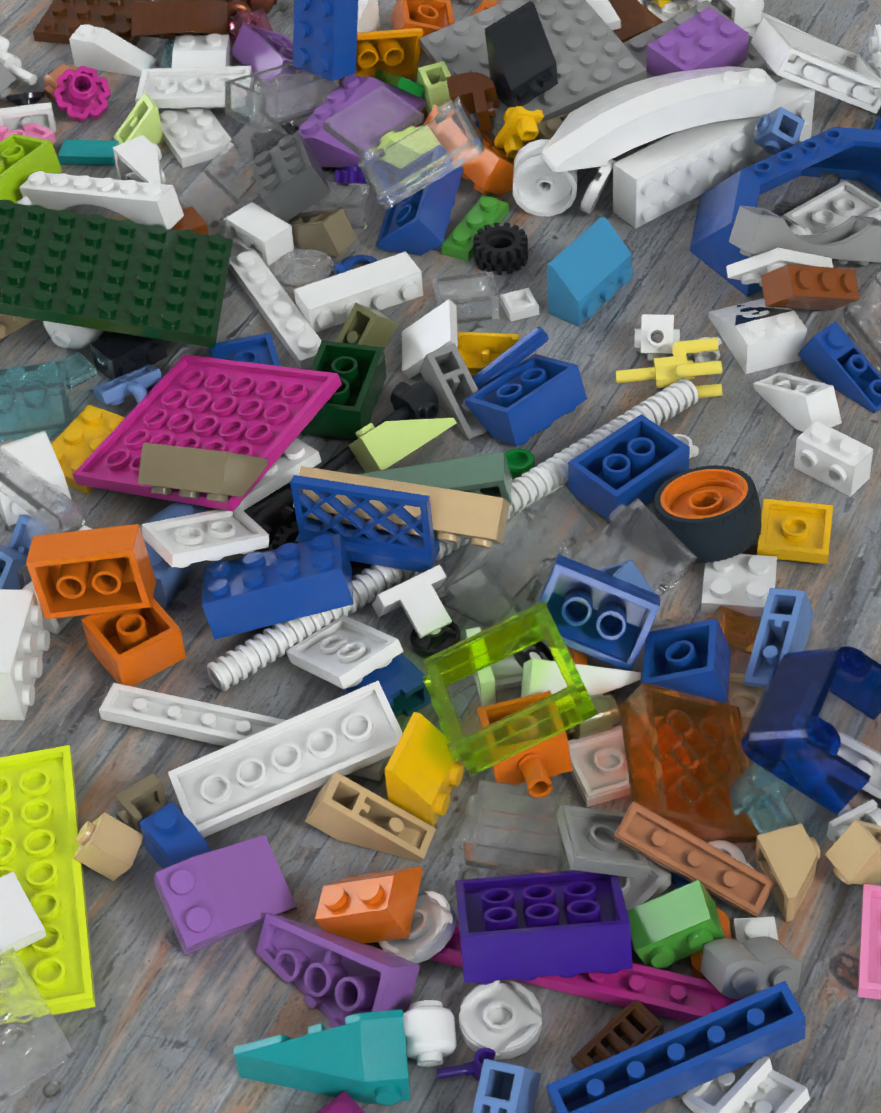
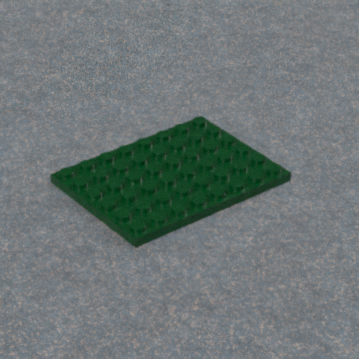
[0,200,233,348]

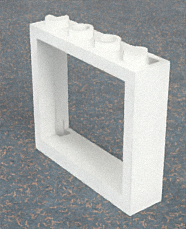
[751,16,881,114]

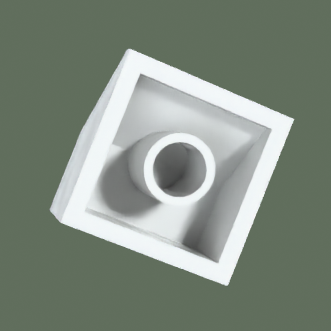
[0,431,73,526]

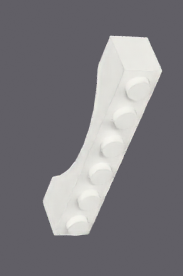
[19,171,184,230]

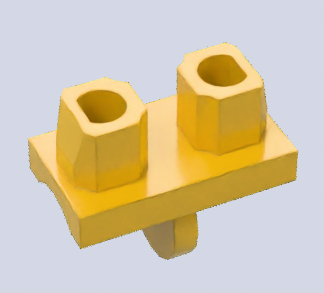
[493,106,544,158]

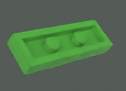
[442,195,509,262]

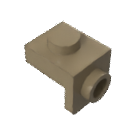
[115,772,167,841]

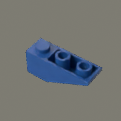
[798,321,881,413]

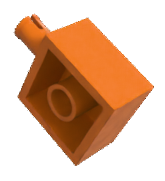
[81,598,186,687]
[477,691,573,798]

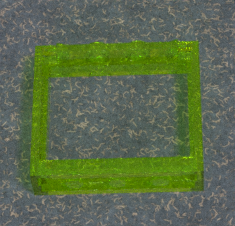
[422,601,598,776]

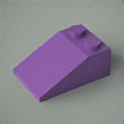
[154,835,297,956]

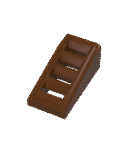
[571,999,664,1071]

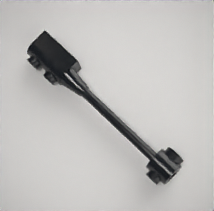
[244,381,439,546]

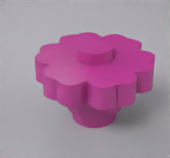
[54,66,111,123]

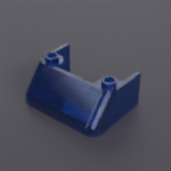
[741,646,881,815]

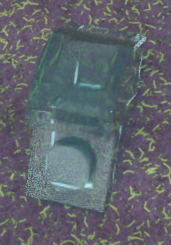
[730,750,800,834]

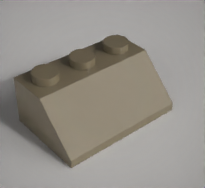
[138,442,268,502]

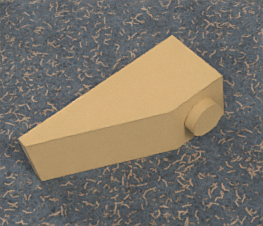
[305,772,436,862]

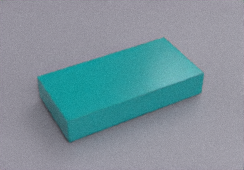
[58,140,119,166]

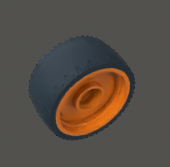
[654,465,761,563]

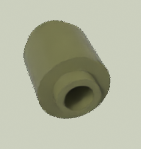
[560,694,620,739]

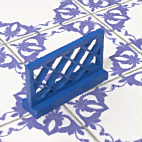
[290,475,440,573]

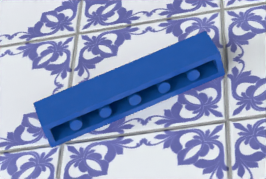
[546,981,806,1113]

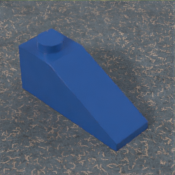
[139,802,212,869]

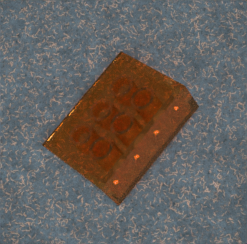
[619,682,761,843]

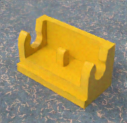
[457,332,520,377]

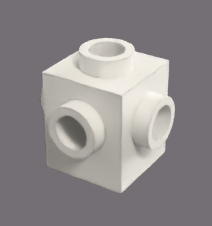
[634,314,680,361]

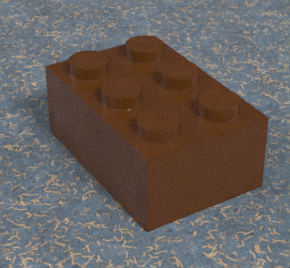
[132,0,228,40]

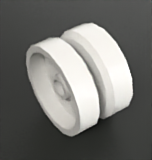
[513,139,577,217]

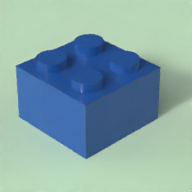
[641,618,730,714]

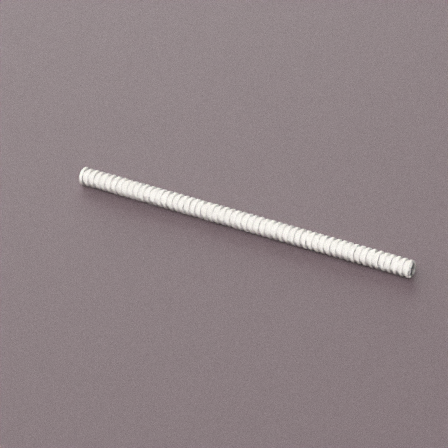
[207,378,699,692]

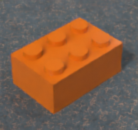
[26,524,156,619]

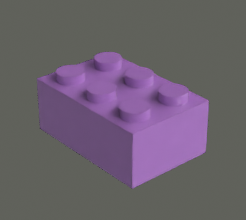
[647,7,749,77]

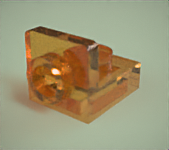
[704,605,759,655]

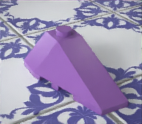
[256,913,420,1028]

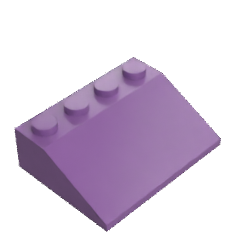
[298,75,426,167]

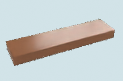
[612,801,776,918]

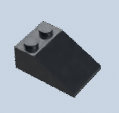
[485,1,558,108]

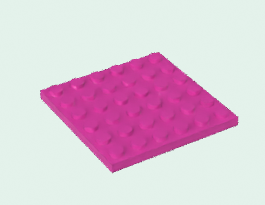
[72,354,342,511]

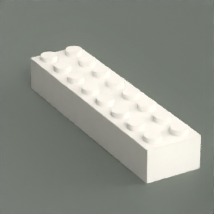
[613,78,815,229]

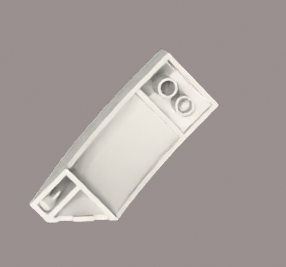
[541,66,777,172]

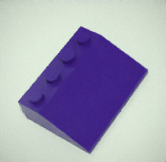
[455,870,633,985]

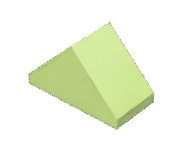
[114,92,164,145]

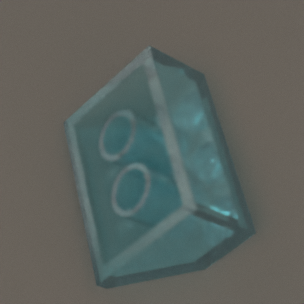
[0,360,73,442]

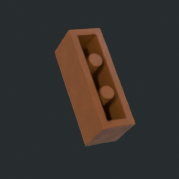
[761,264,860,310]

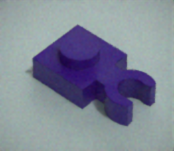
[334,166,369,186]

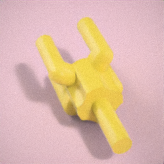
[615,338,723,399]

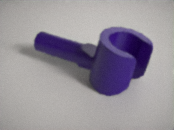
[437,1048,496,1081]

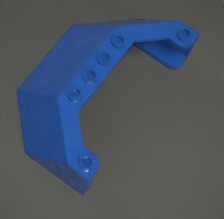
[690,127,881,297]

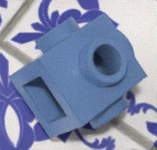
[754,107,805,155]

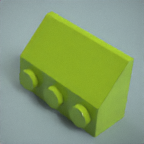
[0,133,62,203]

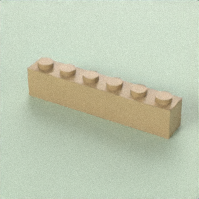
[293,466,510,549]

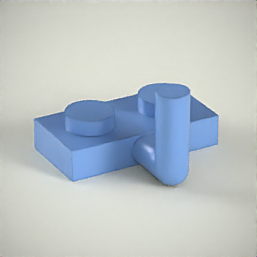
[92,364,163,406]

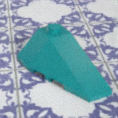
[234,1009,411,1106]

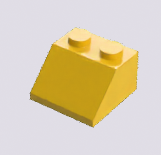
[384,712,464,827]

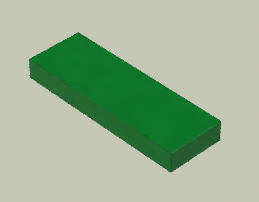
[373,69,425,98]

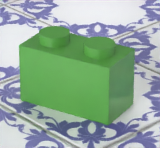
[627,880,725,969]

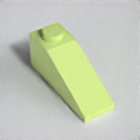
[348,417,457,473]

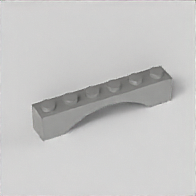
[729,206,881,266]

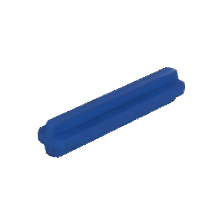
[472,326,549,390]

